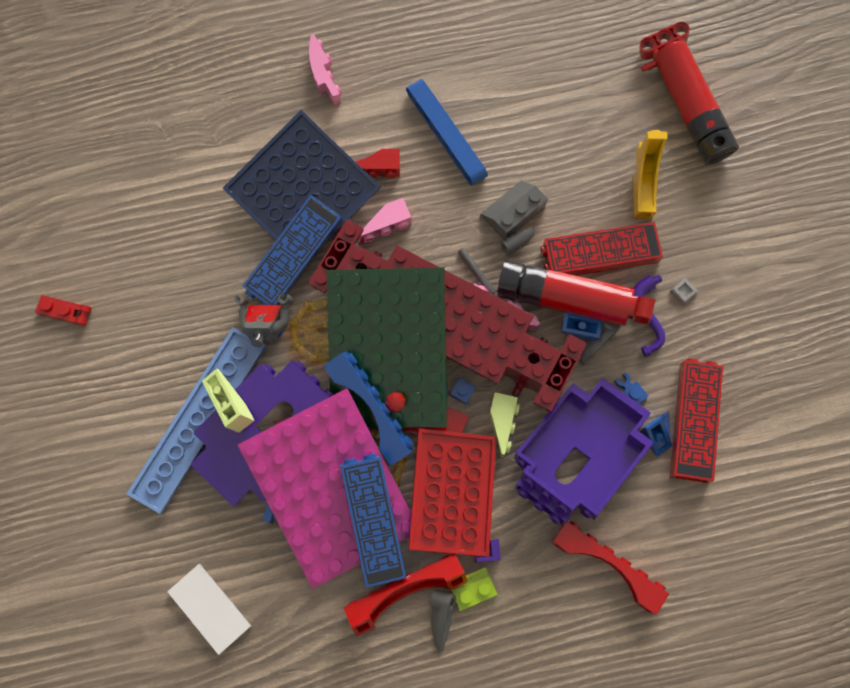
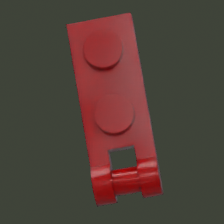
[35,295,92,326]

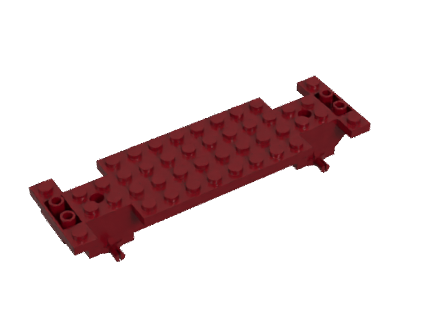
[308,220,587,413]

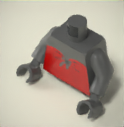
[234,294,293,347]

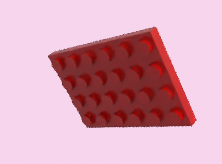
[408,428,497,557]

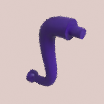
[633,275,665,358]

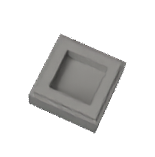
[671,278,698,304]

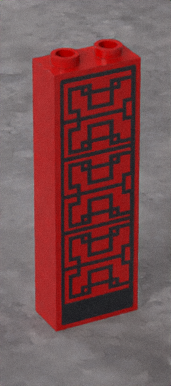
[541,222,663,276]
[669,358,723,484]

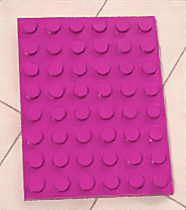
[238,388,411,589]

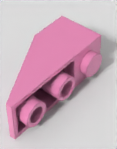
[359,198,411,243]

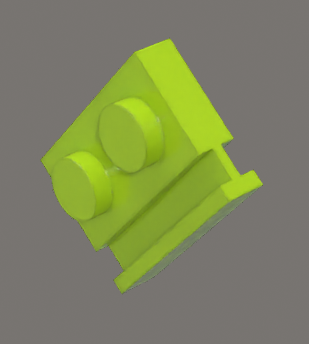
[451,567,498,611]

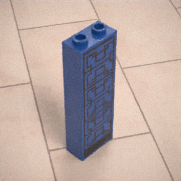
[242,195,343,305]
[339,453,406,588]

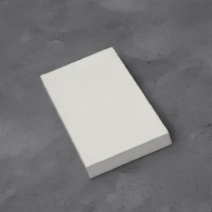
[167,564,251,655]

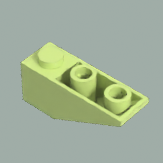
[489,392,520,457]

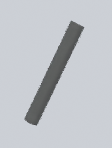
[458,248,497,295]

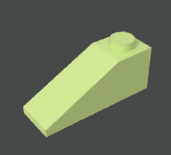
[202,369,254,433]

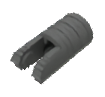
[500,228,535,255]

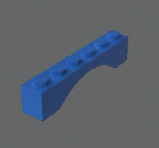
[323,351,414,466]

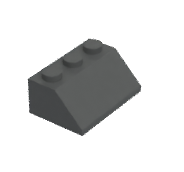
[480,180,548,240]

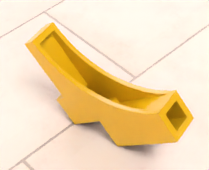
[633,130,667,219]

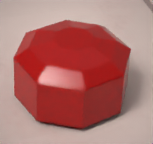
[385,392,406,412]

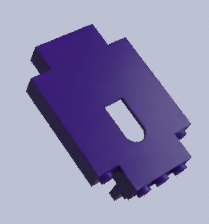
[190,360,334,507]
[514,378,654,526]

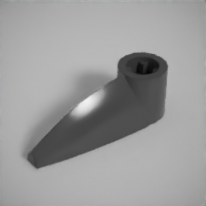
[580,321,621,365]
[430,589,456,652]

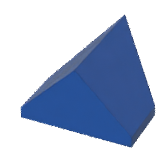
[561,313,602,340]
[639,411,673,457]

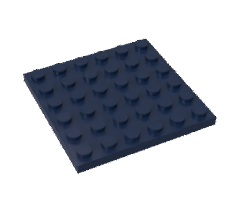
[223,110,381,244]

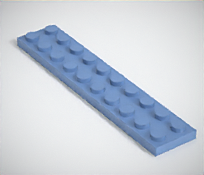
[127,327,266,515]

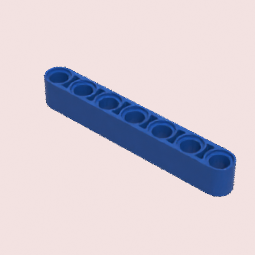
[406,79,488,186]

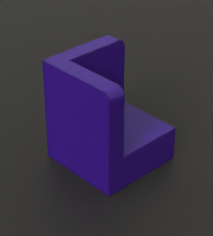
[475,539,501,563]

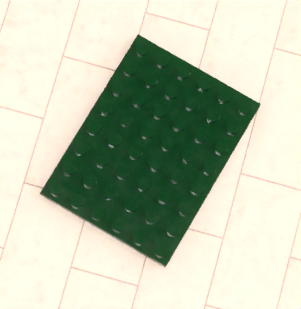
[326,267,448,427]

